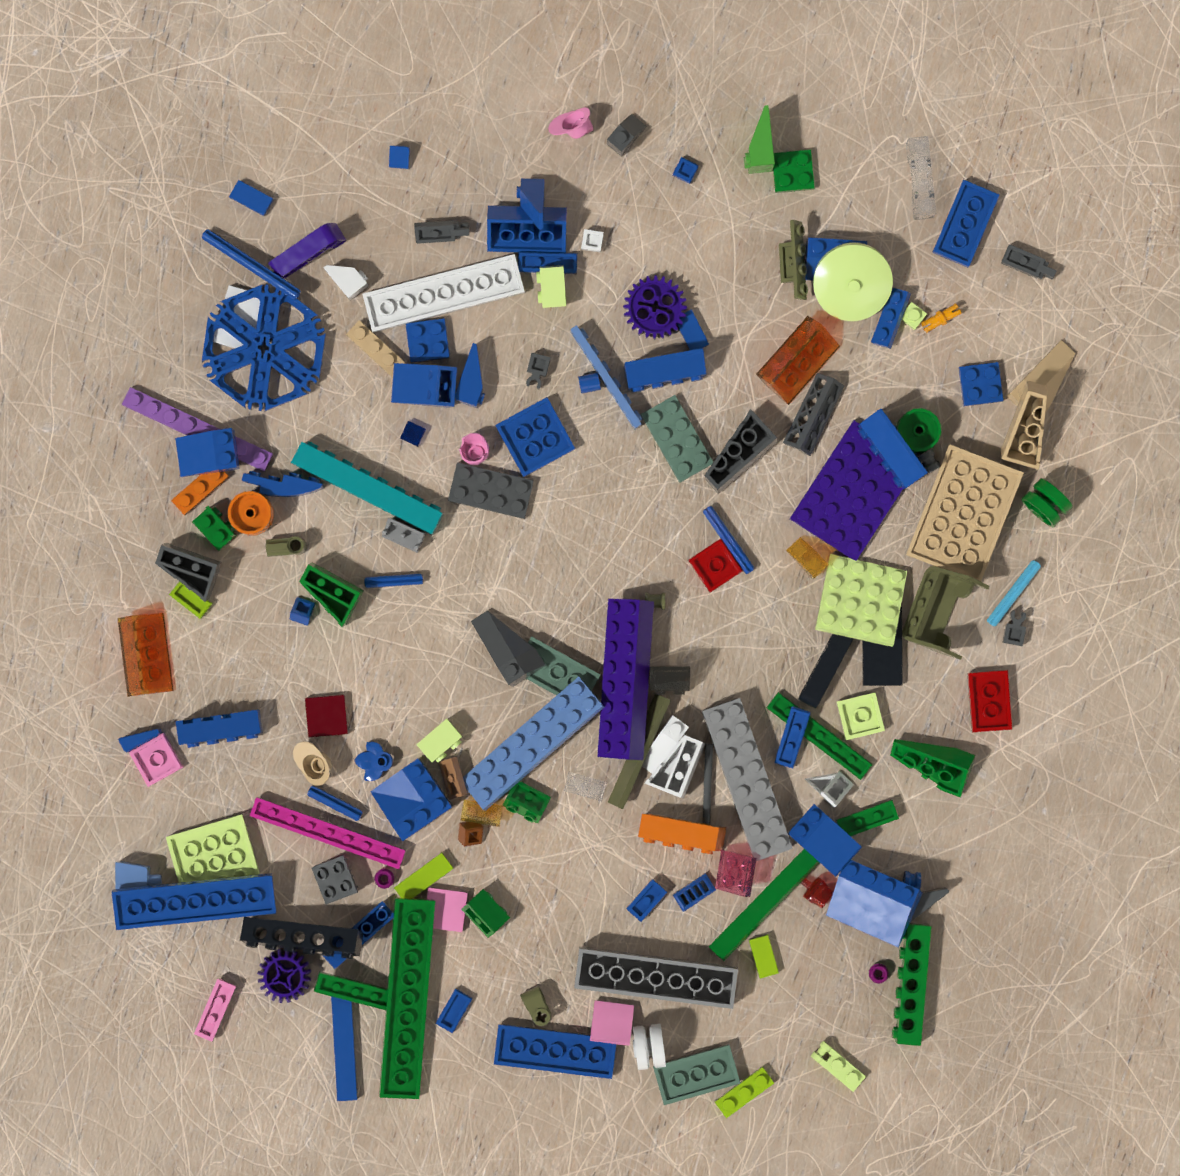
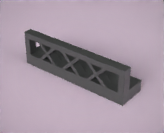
[783,373,844,456]

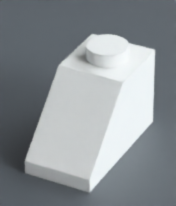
[323,265,368,300]

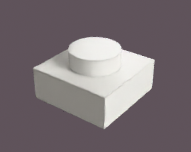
[581,229,604,253]

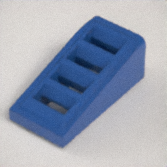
[118,729,163,752]
[672,873,716,912]

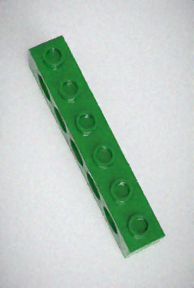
[892,923,932,1046]

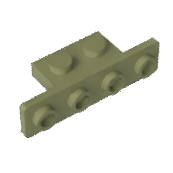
[779,220,808,300]

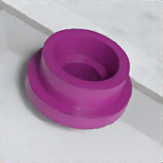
[374,869,394,889]
[869,963,889,984]

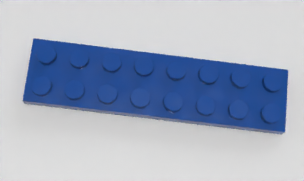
[111,873,276,930]

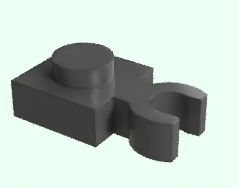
[526,353,551,390]
[1002,610,1026,647]

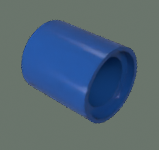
[578,373,601,394]

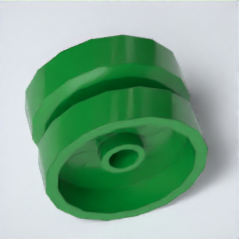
[896,408,941,454]
[1021,478,1073,528]

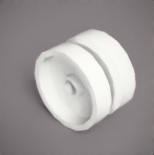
[632,1023,666,1070]

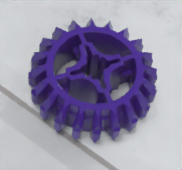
[257,949,311,1003]

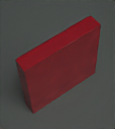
[305,695,348,738]

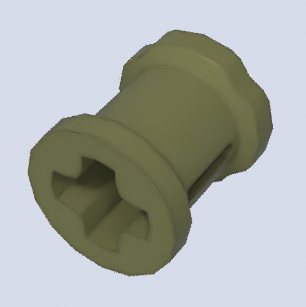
[645,592,665,610]

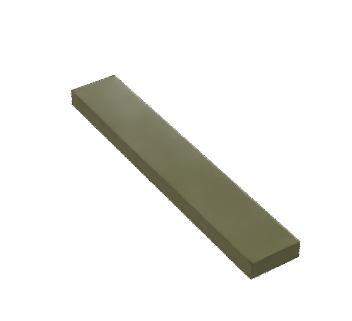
[608,694,671,809]

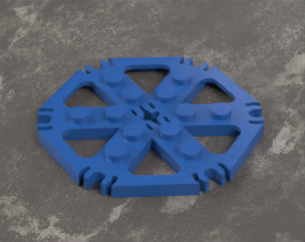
[202,284,326,412]

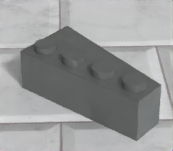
[704,409,777,494]

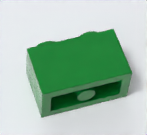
[461,889,510,938]

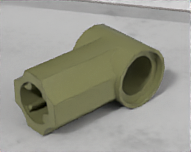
[266,536,307,557]

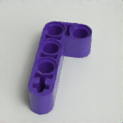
[268,223,346,279]

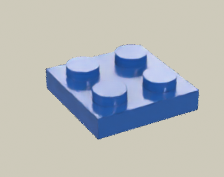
[406,318,450,363]
[958,362,1003,407]

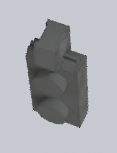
[414,220,470,244]
[1001,244,1057,280]

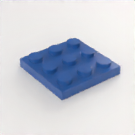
[495,397,575,478]

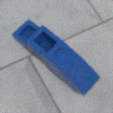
[242,471,324,497]
[321,901,394,970]

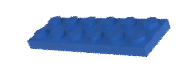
[494,1024,616,1079]

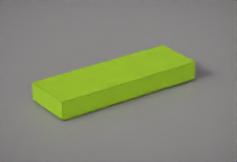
[394,853,453,899]

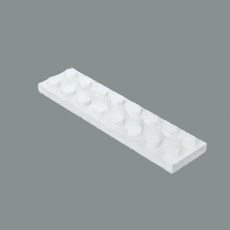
[362,254,525,333]

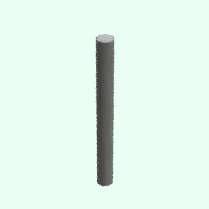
[702,744,713,823]

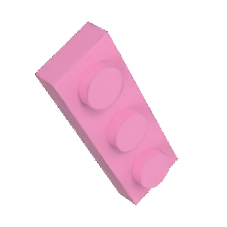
[194,978,236,1042]

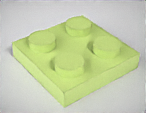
[836,692,885,740]

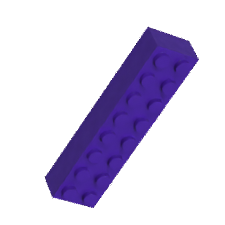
[597,598,654,760]

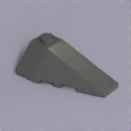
[471,611,546,687]

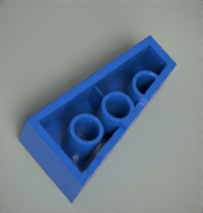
[176,710,263,748]

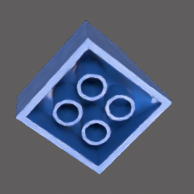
[370,758,453,841]

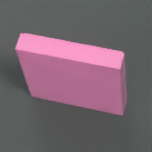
[129,733,183,787]
[427,887,468,932]
[590,1000,634,1046]

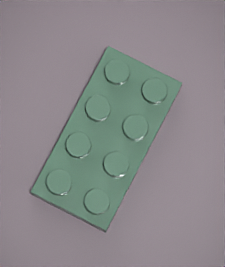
[641,395,713,483]
[526,636,600,696]
[653,1044,741,1105]

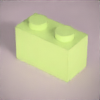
[536,265,566,308]
[416,719,463,762]

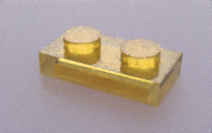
[460,799,503,827]

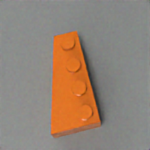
[638,813,727,854]

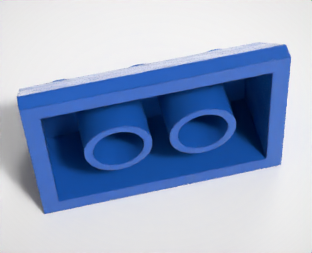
[805,237,867,281]

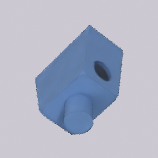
[115,861,162,889]

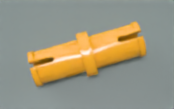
[921,303,961,333]

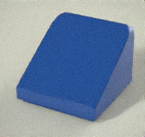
[389,146,410,169]
[289,597,316,625]

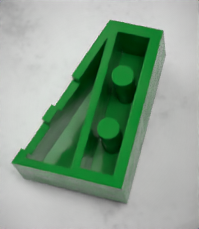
[299,562,364,627]

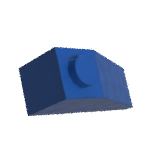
[517,178,545,229]
[455,343,485,408]

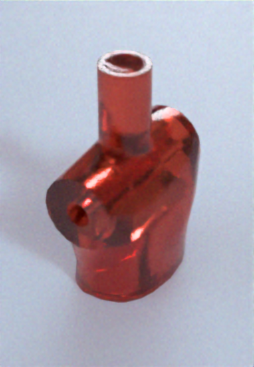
[800,877,833,909]

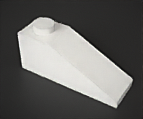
[642,715,689,774]

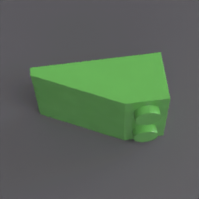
[744,105,775,174]

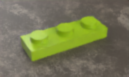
[714,1066,774,1118]

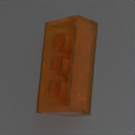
[756,316,840,405]
[117,613,174,697]

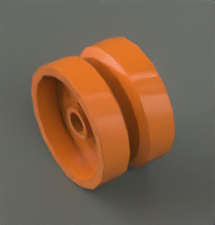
[228,491,274,536]

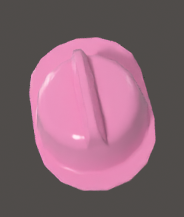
[548,107,593,139]

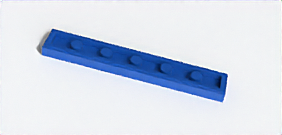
[331,996,358,1101]

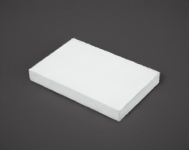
[213,285,260,349]

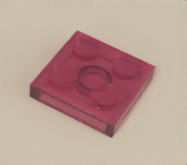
[715,850,757,897]

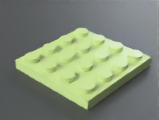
[815,554,907,647]
[166,814,260,883]

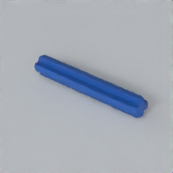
[703,506,755,574]

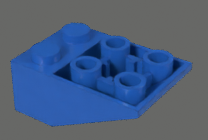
[391,363,457,408]

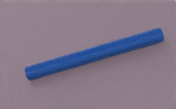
[202,229,301,300]

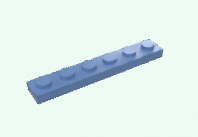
[570,325,643,430]

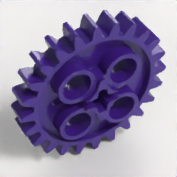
[623,275,687,340]

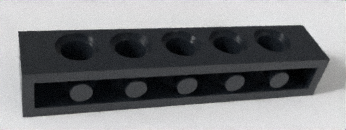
[240,917,363,959]

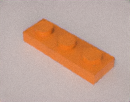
[171,471,229,515]

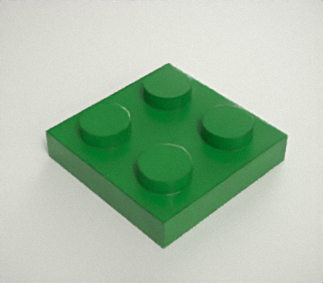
[773,150,815,193]

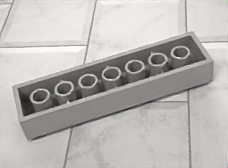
[702,698,793,862]
[574,946,738,1009]

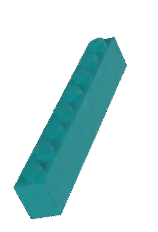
[291,441,444,535]

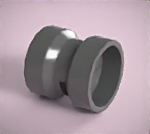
[917,449,941,476]

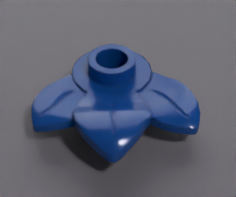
[354,742,393,781]

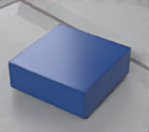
[672,157,699,184]

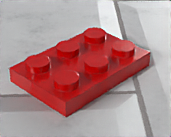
[967,670,1012,732]

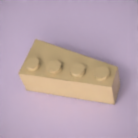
[1001,380,1047,470]

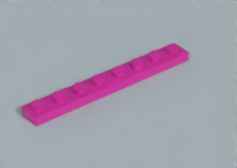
[250,797,406,869]

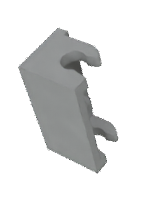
[382,517,426,553]

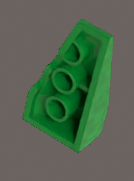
[890,739,976,798]

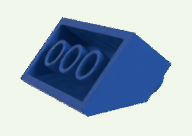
[487,206,567,253]
[624,348,706,392]
[858,408,928,489]

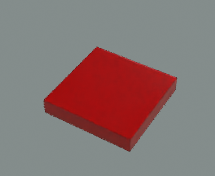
[688,539,743,593]

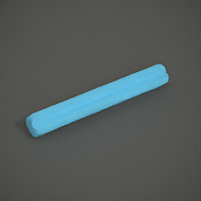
[987,560,1041,626]

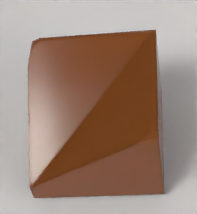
[458,820,484,847]

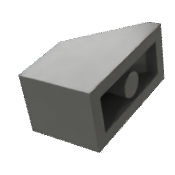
[607,114,647,157]

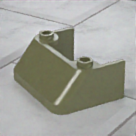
[902,566,989,660]

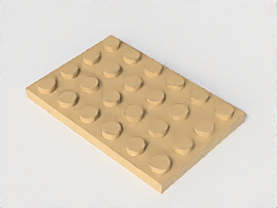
[906,444,1024,581]

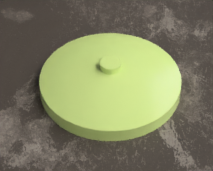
[813,243,893,321]

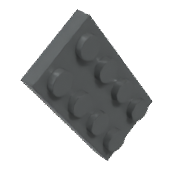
[448,462,534,519]

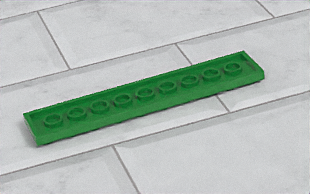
[379,898,435,1099]

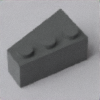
[155,543,222,602]

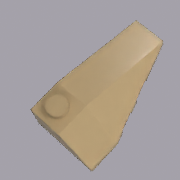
[1007,340,1075,411]

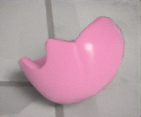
[459,433,489,465]

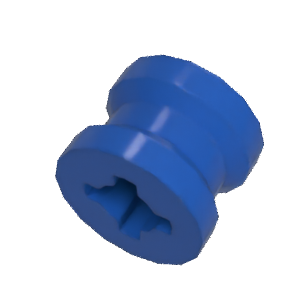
[903,871,921,890]

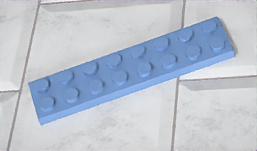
[463,676,604,811]

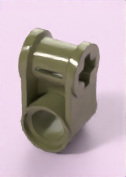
[520,986,551,1026]

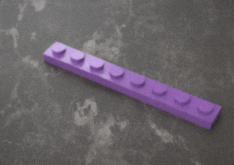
[122,387,273,472]

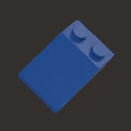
[175,428,240,477]
[788,804,862,877]

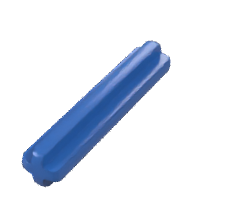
[364,574,423,588]
[307,785,363,821]

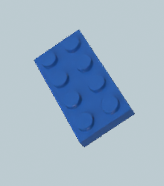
[932,179,999,268]

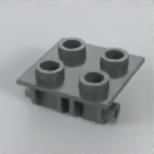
[312,855,358,904]

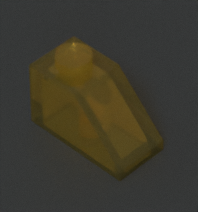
[786,537,828,579]

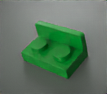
[192,505,237,551]
[503,781,551,823]

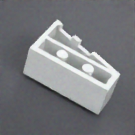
[645,735,705,799]

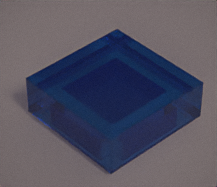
[400,421,426,447]

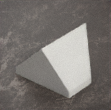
[805,771,854,808]

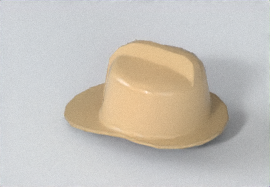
[293,741,332,786]

